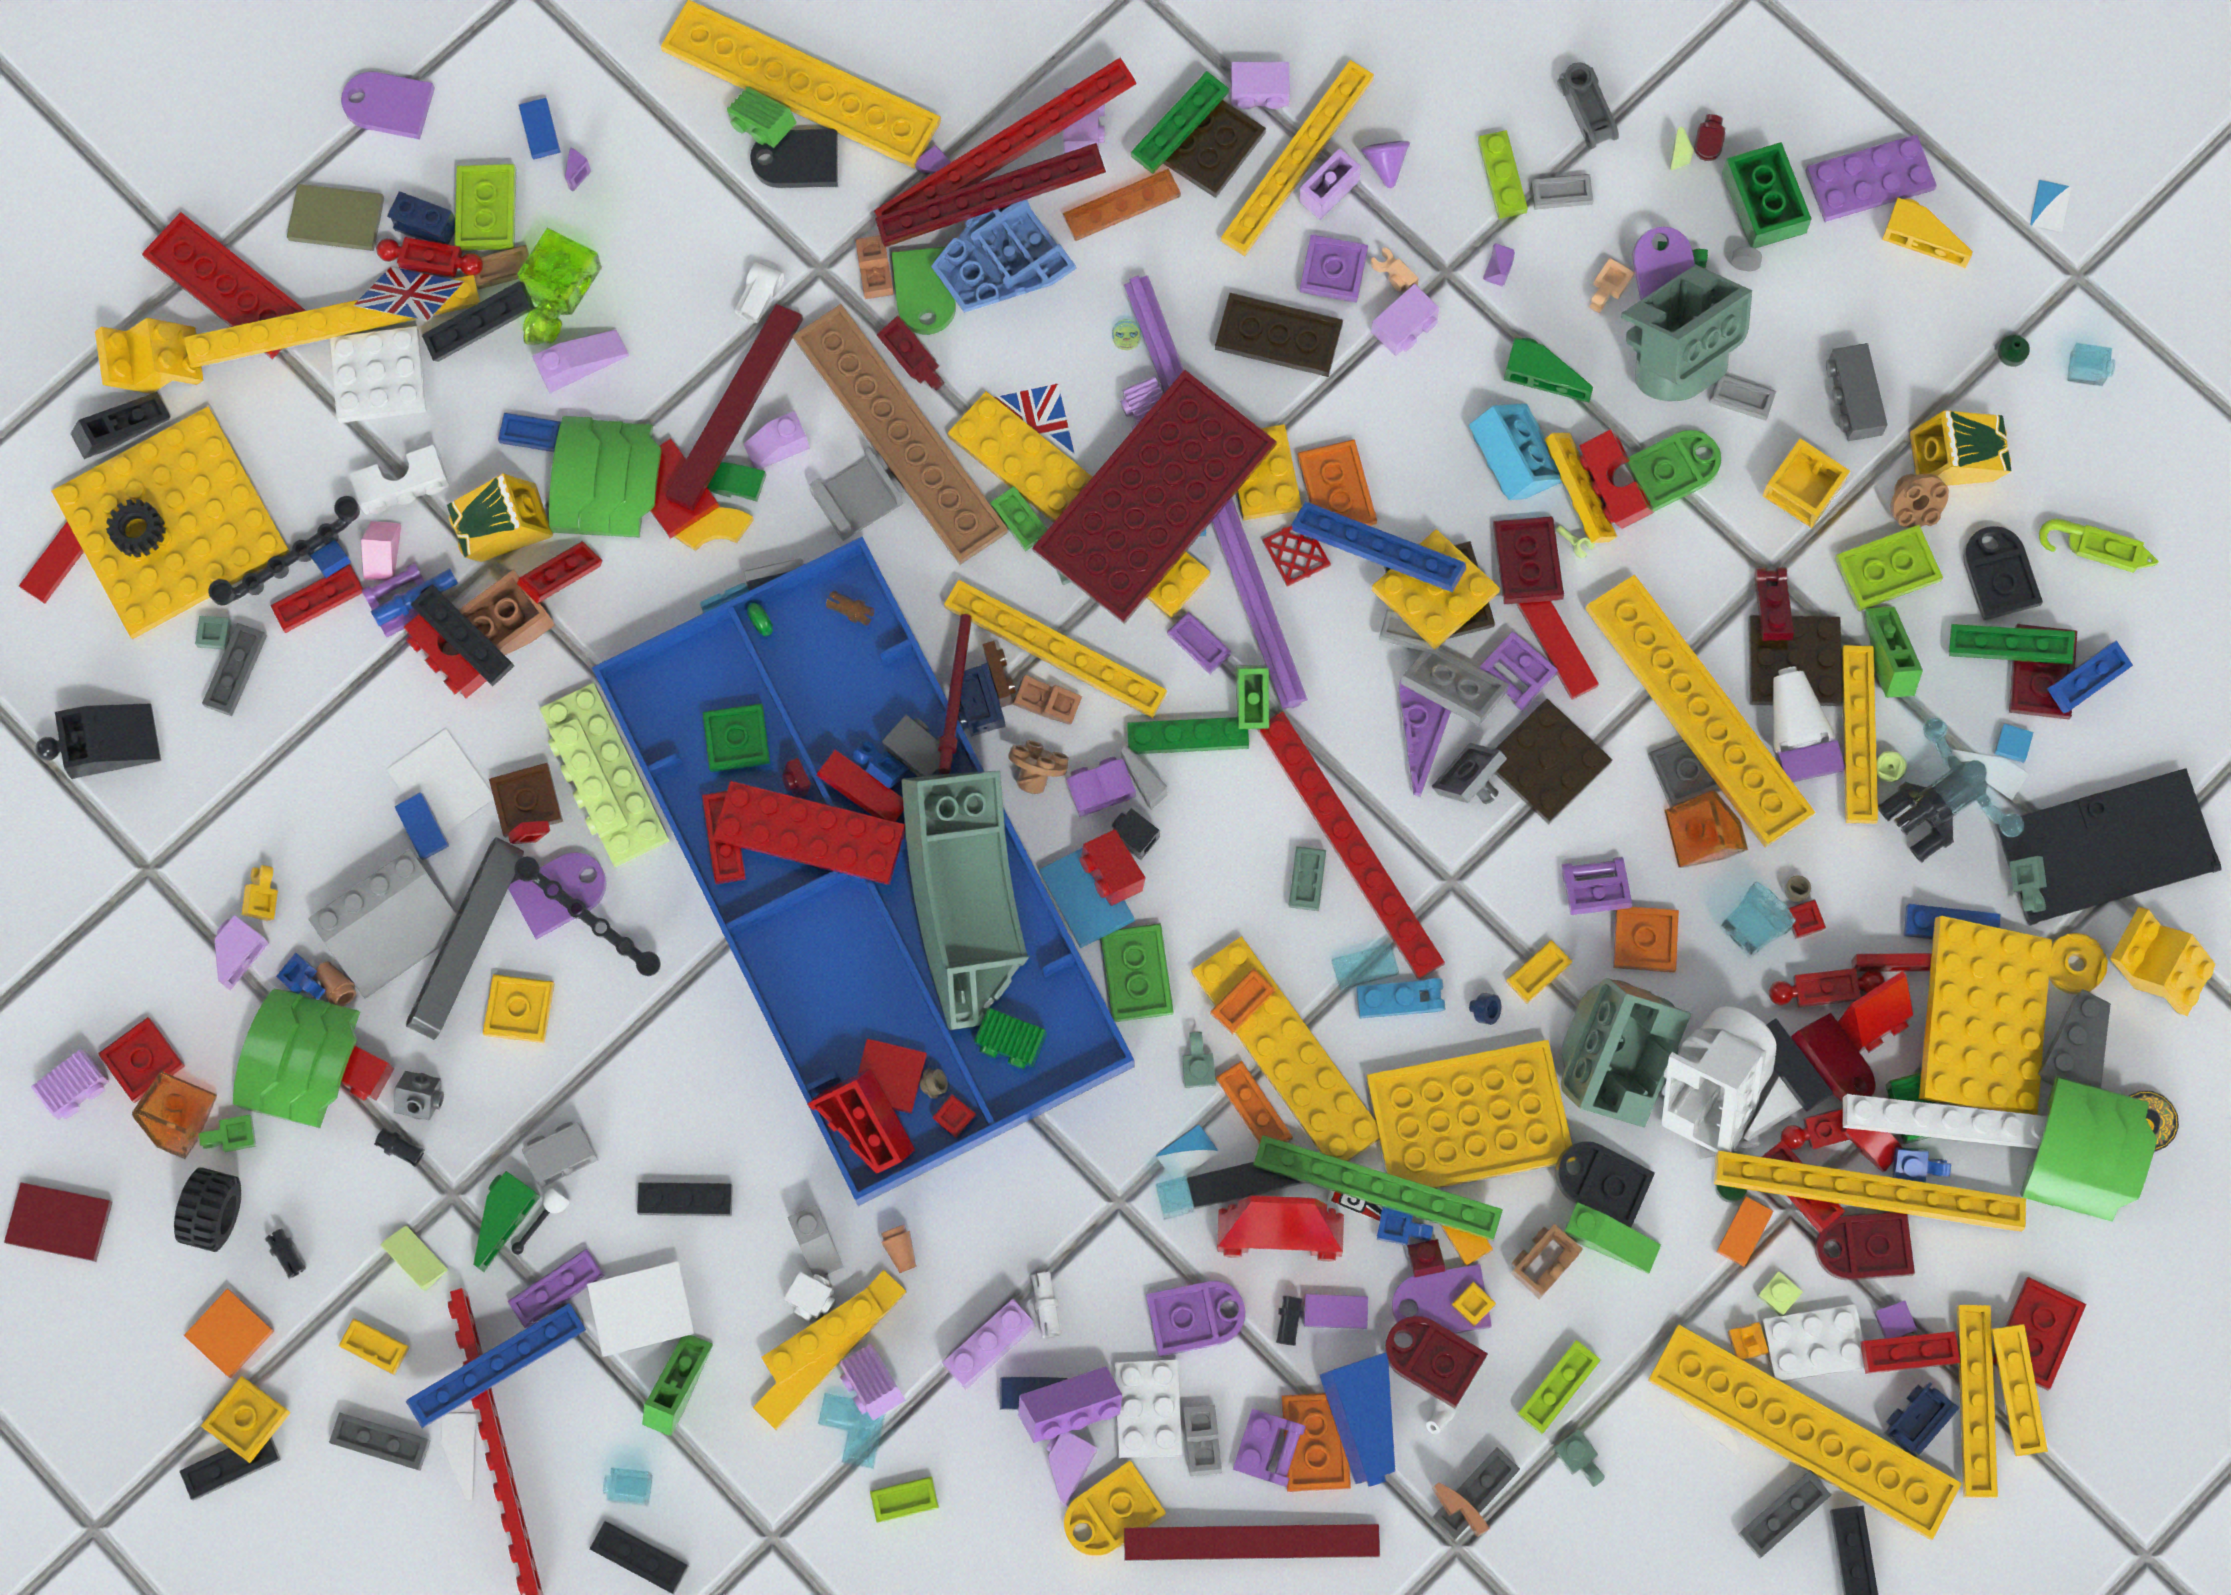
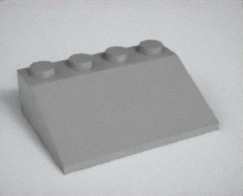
[308,849,457,999]

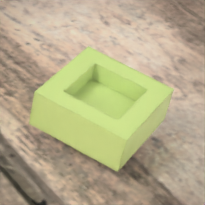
[1757,1271,1803,1316]

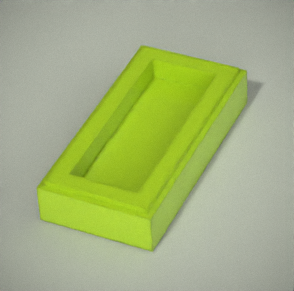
[870,1476,939,1523]

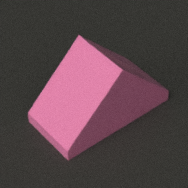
[361,521,401,581]

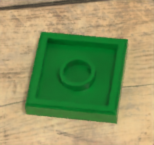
[703,703,771,772]

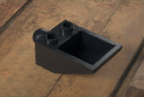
[35,703,161,779]

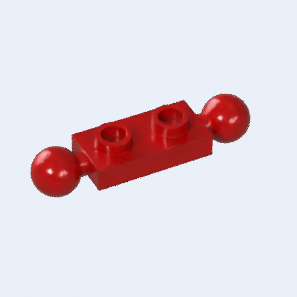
[376,237,483,278]
[1769,968,1885,1007]
[1781,1108,1849,1150]

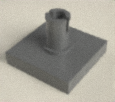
[1431,743,1507,804]

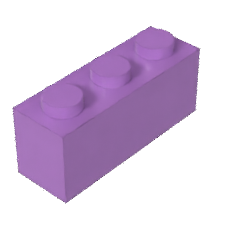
[1018,1366,1122,1443]

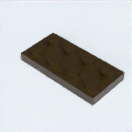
[1215,293,1343,377]

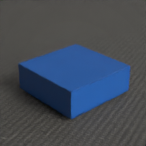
[310,540,351,578]

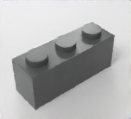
[1826,343,1888,441]

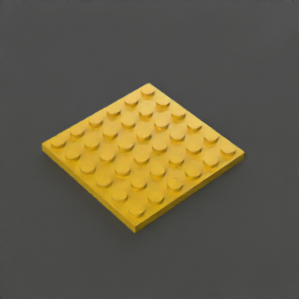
[51,406,289,639]

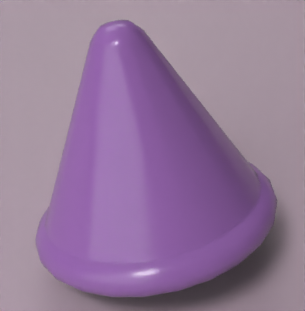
[1361,141,1410,188]

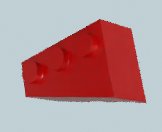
[807,1069,915,1174]

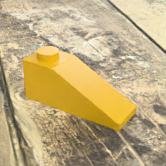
[1882,198,1973,268]

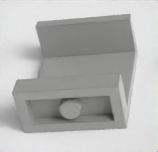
[809,448,904,541]

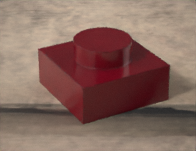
[782,758,811,798]
[1407,1239,1445,1278]

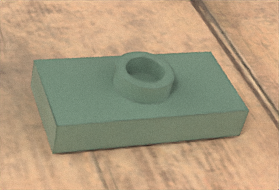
[1288,846,1326,911]

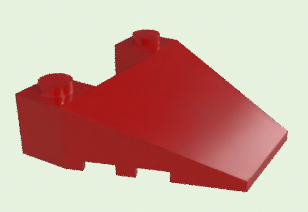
[1217,1196,1344,1262]

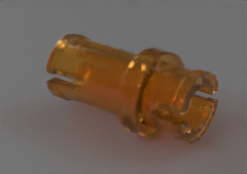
[826,590,875,626]

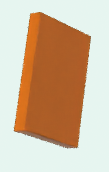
[1297,439,1377,526]
[1282,1393,1351,1492]

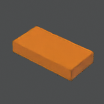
[1210,968,1276,1035]
[1716,1196,1774,1267]

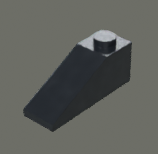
[70,392,171,459]

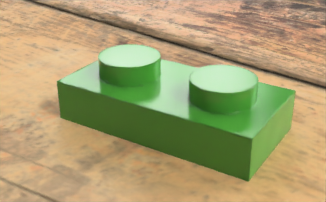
[990,486,1048,552]

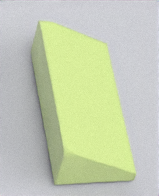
[380,1225,448,1291]

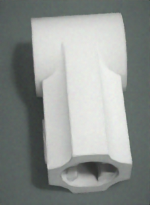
[735,262,784,323]

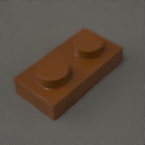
[983,641,1016,708]

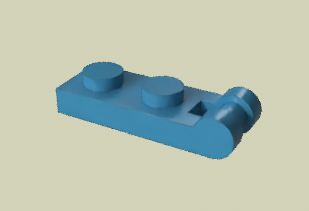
[1357,978,1446,1019]

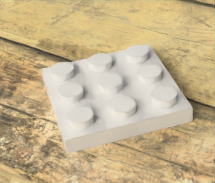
[330,326,426,423]

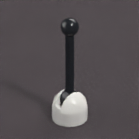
[511,1187,570,1255]

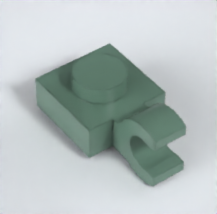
[2009,856,2047,912]
[1182,1032,1216,1088]
[1553,1429,1605,1487]

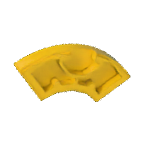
[674,507,754,551]

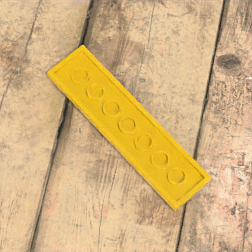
[1191,936,1379,1161]

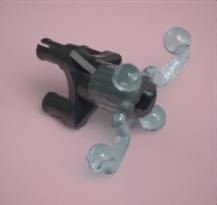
[1878,717,2025,863]

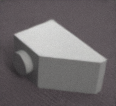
[787,1205,844,1277]

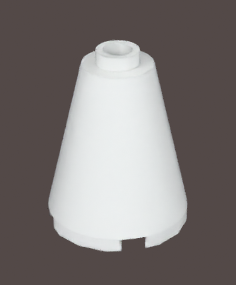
[1773,667,1835,753]

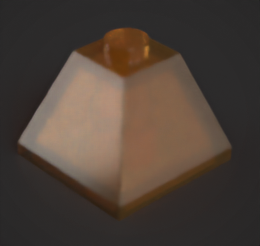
[1664,790,1748,868]
[132,1071,217,1159]

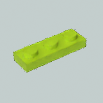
[1478,130,1528,219]
[1517,1340,1601,1435]

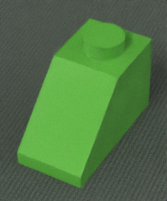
[1236,665,1269,729]

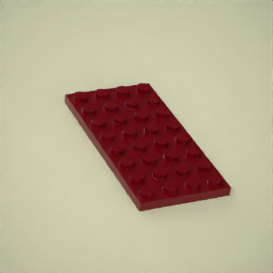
[1032,370,1277,624]

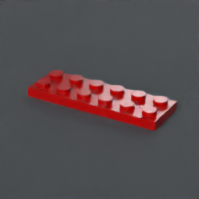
[142,212,306,360]
[713,781,905,885]

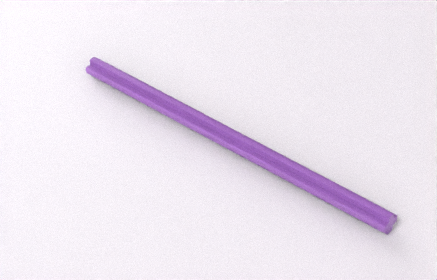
[1124,275,1308,709]

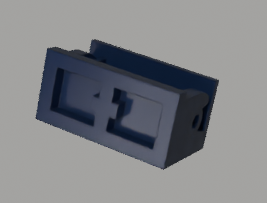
[387,191,455,245]
[949,663,1006,737]
[1884,1382,1960,1457]

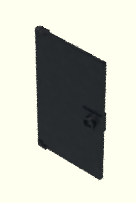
[1995,768,2222,926]

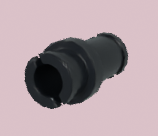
[374,1128,425,1167]
[265,1228,306,1279]
[1276,1296,1303,1346]

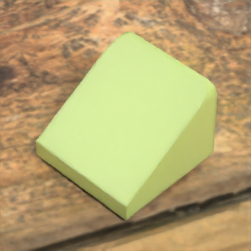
[1670,127,1694,170]

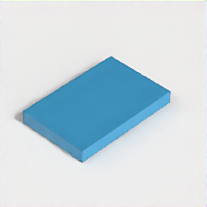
[1039,848,1135,949]

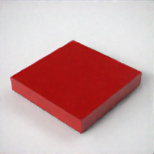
[98,1017,185,1103]
[858,1039,927,1114]

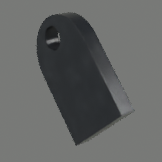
[750,129,838,188]
[1963,526,2043,621]
[1555,1142,1655,1228]

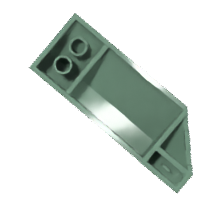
[902,771,1030,1030]

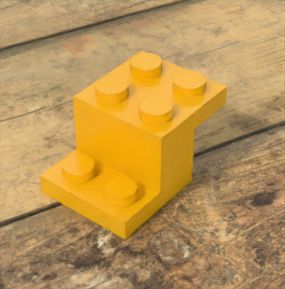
[95,318,204,394]
[2110,907,2216,1016]

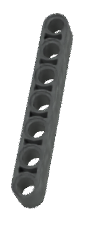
[406,837,524,1040]

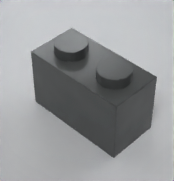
[882,715,954,777]

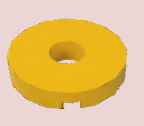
[2049,933,2108,995]

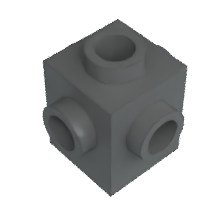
[394,1071,444,1120]

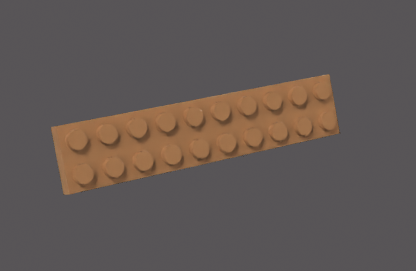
[793,304,1008,565]

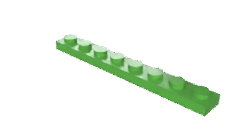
[1253,1135,1503,1241]

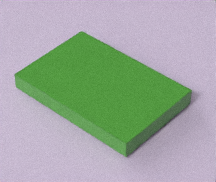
[1101,923,1174,1022]

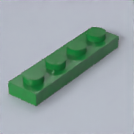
[1131,71,1229,174]
[1949,624,2075,664]
[1127,717,1249,754]

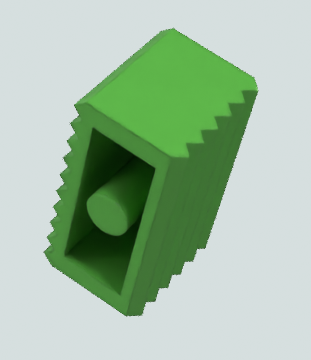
[727,87,797,148]

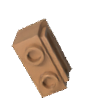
[1511,1224,1583,1300]

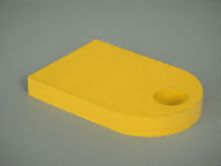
[1064,1461,1166,1556]

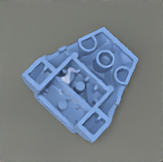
[931,199,1077,313]

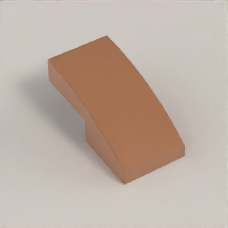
[855,235,894,299]
[1012,675,1082,725]
[1432,1483,1490,1537]

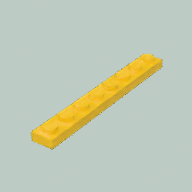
[1221,60,1374,256]
[944,580,1167,719]

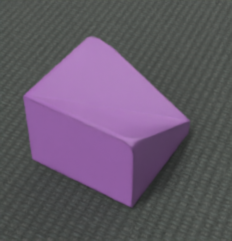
[1483,243,1515,286]

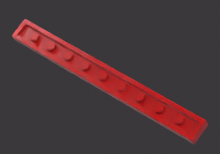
[874,57,1137,217]
[1257,711,1445,980]
[448,1288,543,1595]

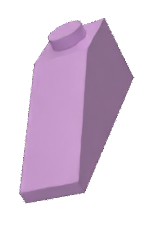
[532,330,629,393]

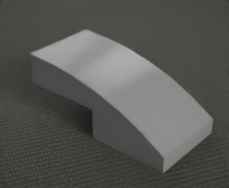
[1183,1405,1222,1476]

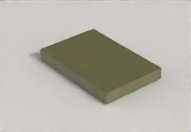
[287,184,384,251]

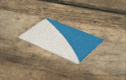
[2030,180,2071,232]
[1156,1125,1219,1183]

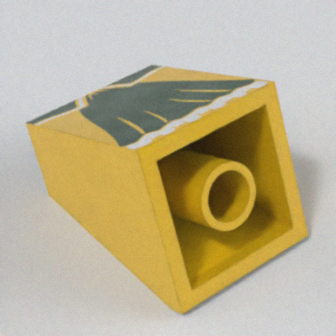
[1910,410,2012,486]
[447,473,553,562]

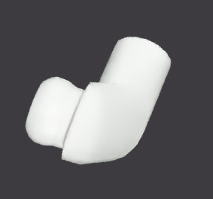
[1426,1397,1456,1434]

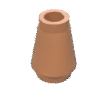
[315,961,356,1006]
[881,1225,917,1273]

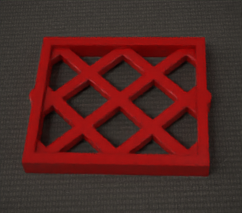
[1262,525,1331,587]

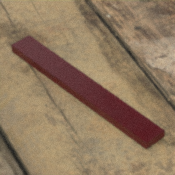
[875,143,1106,247]
[666,304,803,511]
[1124,1524,1380,1561]

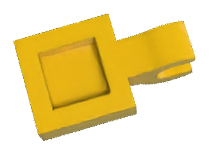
[241,865,278,921]

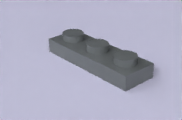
[202,623,267,716]
[329,1412,431,1471]
[1432,1447,1520,1540]
[1738,1471,1832,1559]

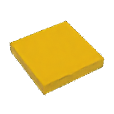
[482,974,555,1043]
[201,1376,291,1463]

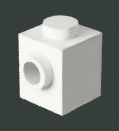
[784,1271,836,1321]

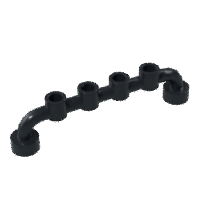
[208,496,360,606]
[514,856,661,977]

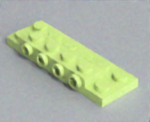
[539,683,669,867]

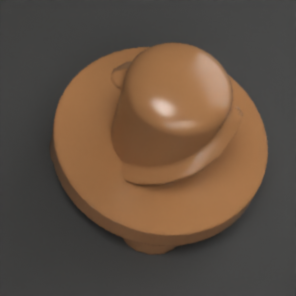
[1890,474,1949,528]
[1008,740,1069,794]

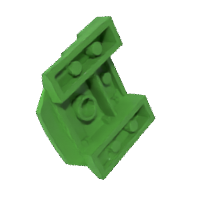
[549,416,662,538]
[233,988,360,1128]
[2020,1075,2157,1222]

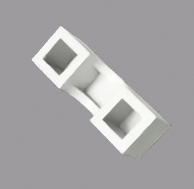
[349,445,450,515]

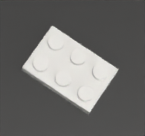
[1761,1304,1864,1382]
[1115,1360,1182,1459]

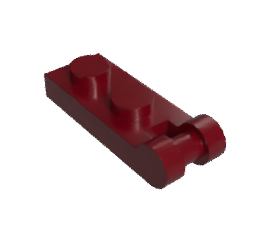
[1755,567,1794,641]

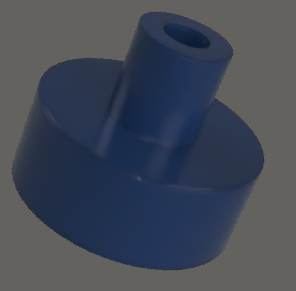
[1469,993,1502,1025]

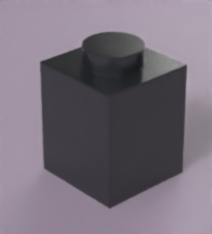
[1111,808,1160,860]

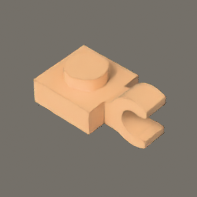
[1371,247,1419,293]
[1589,258,1635,313]

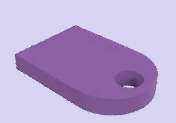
[341,72,435,140]
[1632,227,1695,300]
[508,852,606,940]
[1392,1264,1492,1333]
[1146,1281,1245,1357]

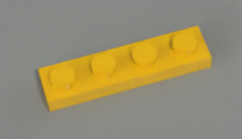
[1544,433,1617,543]
[761,1288,885,1385]
[1991,1324,2048,1456]

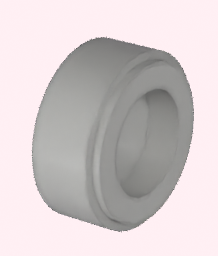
[1731,247,1762,271]

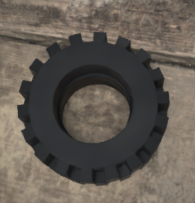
[174,1167,241,1252]

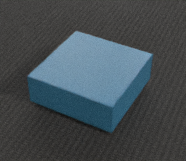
[1994,724,2034,763]

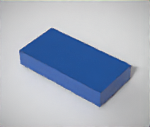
[519,98,561,160]
[498,413,561,452]
[395,792,449,860]

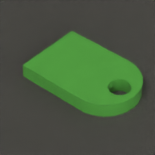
[892,247,956,335]
[1625,430,1721,512]

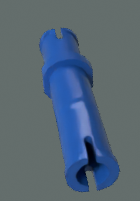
[370,568,458,626]

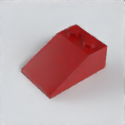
[1837,971,1913,1053]

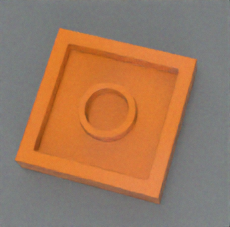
[1613,907,1679,972]
[183,1289,274,1378]

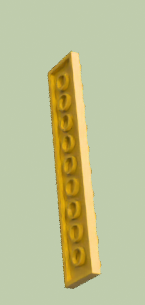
[661,0,941,169]
[947,391,1210,618]
[1585,574,1816,848]
[1648,1324,1962,1540]

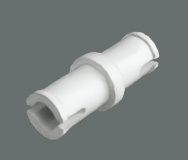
[1031,1272,1062,1338]

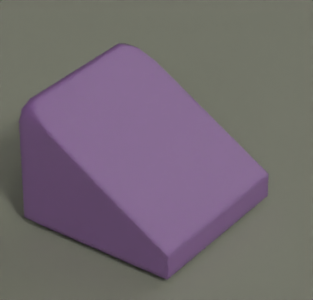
[565,147,591,191]

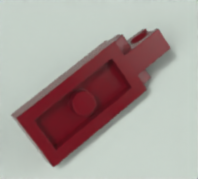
[877,316,945,391]

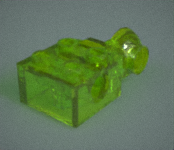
[517,227,602,345]

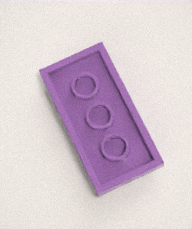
[1805,134,1937,222]

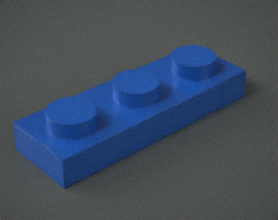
[2047,640,2133,713]
[1904,904,2001,939]

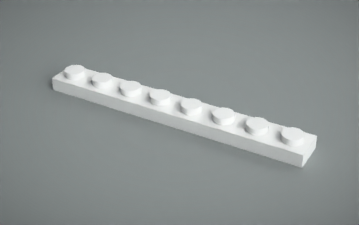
[1843,1094,2048,1149]

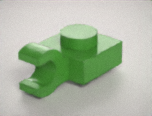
[198,1115,256,1153]

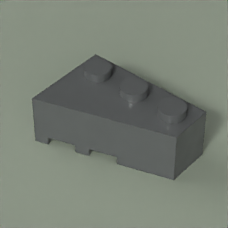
[2038,989,2111,1088]

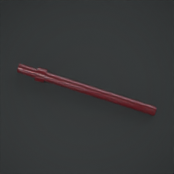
[938,614,972,774]

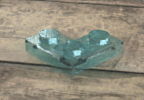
[818,1393,886,1469]

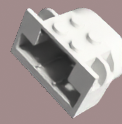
[1662,1006,1777,1153]

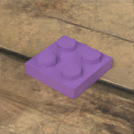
[1300,235,1368,303]

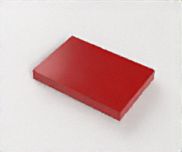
[650,438,720,539]
[1993,1277,2087,1391]

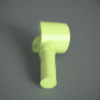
[1556,525,1595,558]

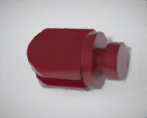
[1694,114,1726,161]

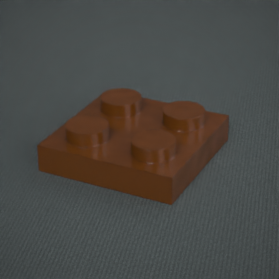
[489,763,564,838]

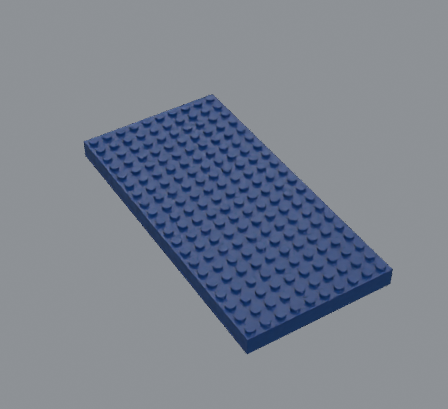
[592,537,1135,1206]

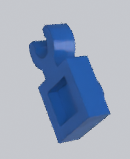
[852,741,909,788]

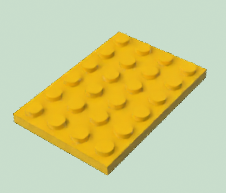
[1919,916,2052,1115]
[1366,1040,1576,1189]

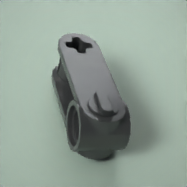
[1557,62,1619,149]

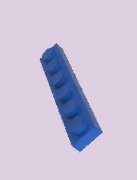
[1291,501,1466,593]
[406,1303,586,1429]

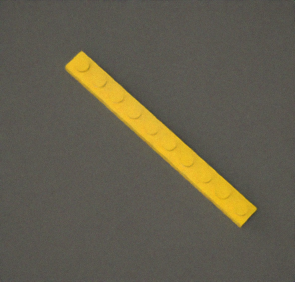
[184,275,480,368]
[1714,1151,2026,1232]

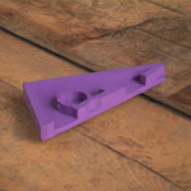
[1399,680,1451,797]

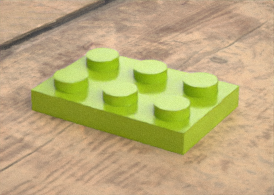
[455,164,516,251]
[1835,525,1943,611]

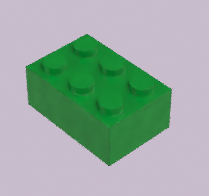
[1722,142,1812,249]

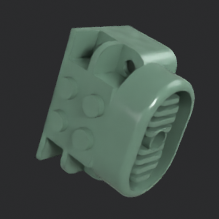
[1621,264,1752,401]
[1561,978,1691,1128]

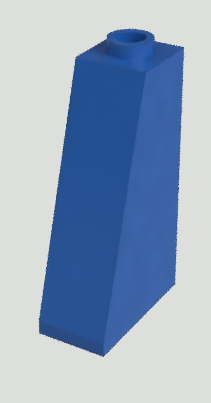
[1319,1353,1395,1487]

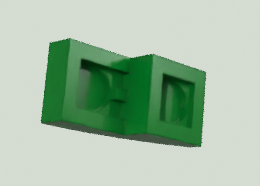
[707,462,767,502]

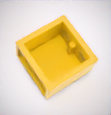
[1762,438,1850,528]

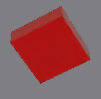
[508,821,550,844]
[1785,899,1826,939]
[932,1094,977,1139]

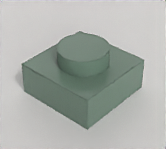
[195,616,232,650]

